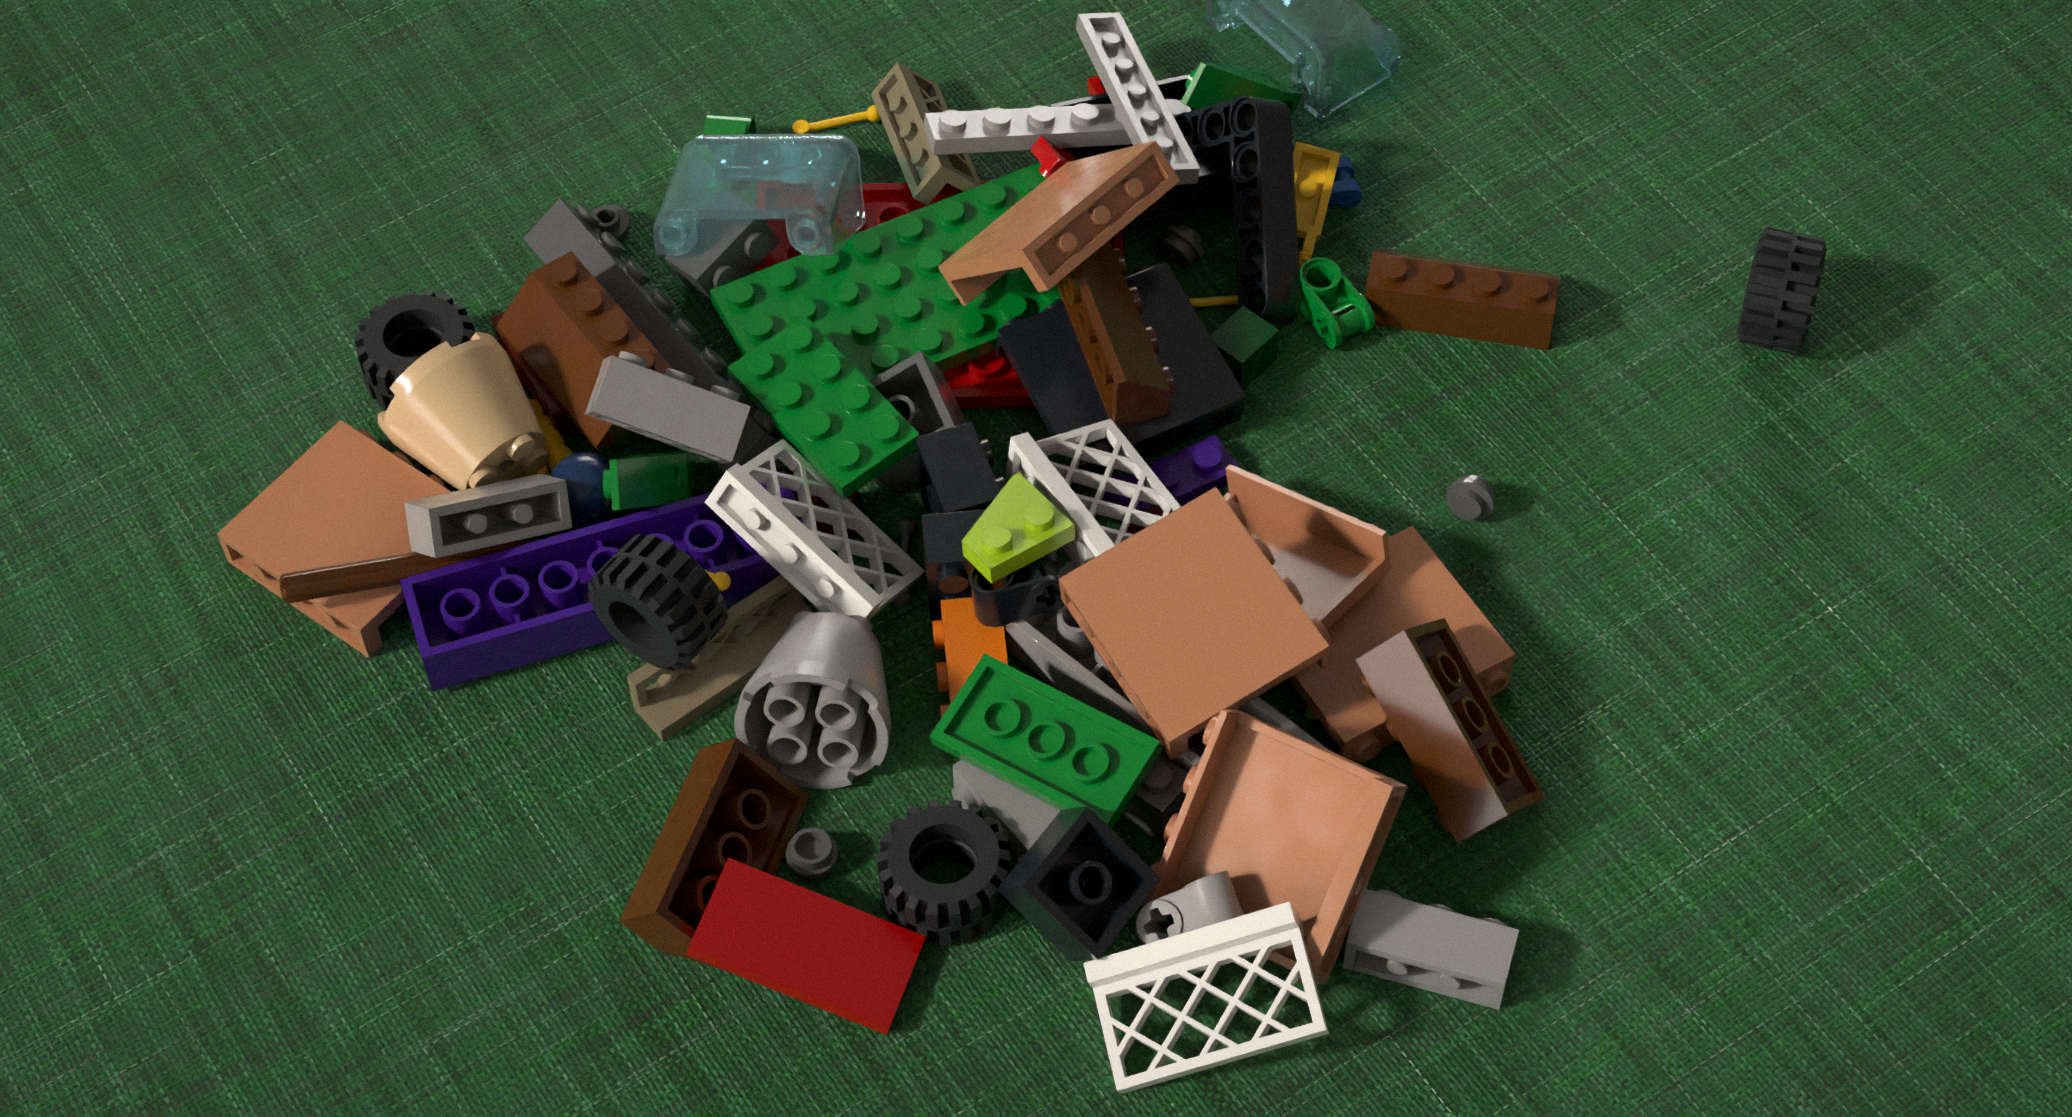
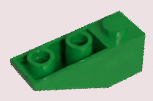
[1181,62,1303,117]
[603,452,697,510]

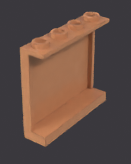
[938,141,1180,306]
[217,420,451,658]
[1223,464,1391,630]
[1058,487,1332,760]
[1288,526,1515,763]
[1141,709,1408,986]

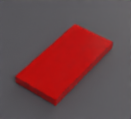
[687,857,926,1035]

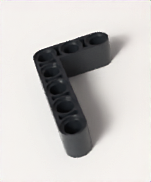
[1174,96,1301,325]

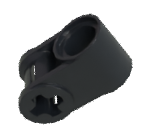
[969,550,1065,627]

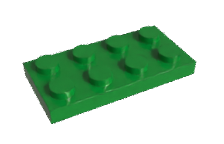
[727,315,920,499]
[929,653,1163,829]

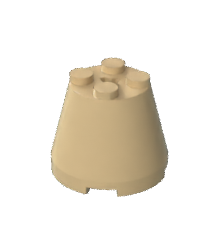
[378,332,550,491]

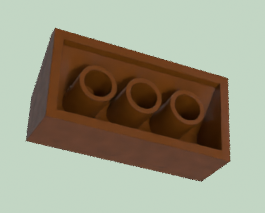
[1056,240,1176,429]
[1365,248,1560,350]
[497,251,673,452]
[1355,618,1546,843]
[619,737,811,971]

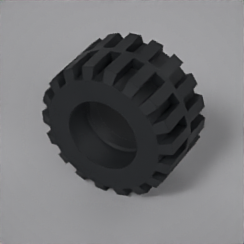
[1737,227,1826,354]
[355,290,475,410]
[588,534,728,671]
[877,799,1011,946]

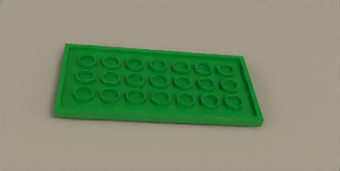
[710,162,1062,381]

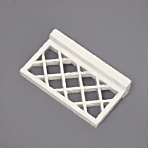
[1006,418,1181,568]
[704,439,925,620]
[1083,901,1329,1094]

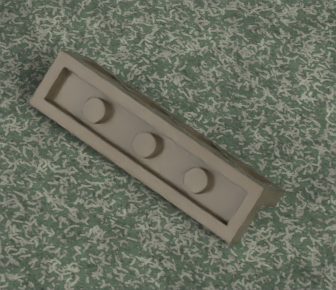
[871,62,982,206]
[627,575,814,741]

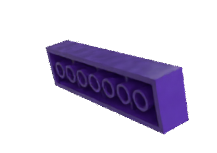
[400,472,803,691]

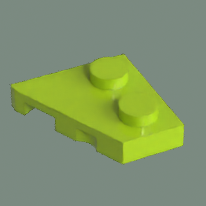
[962,472,1075,584]

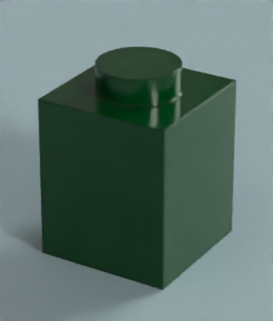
[1210,306,1279,390]

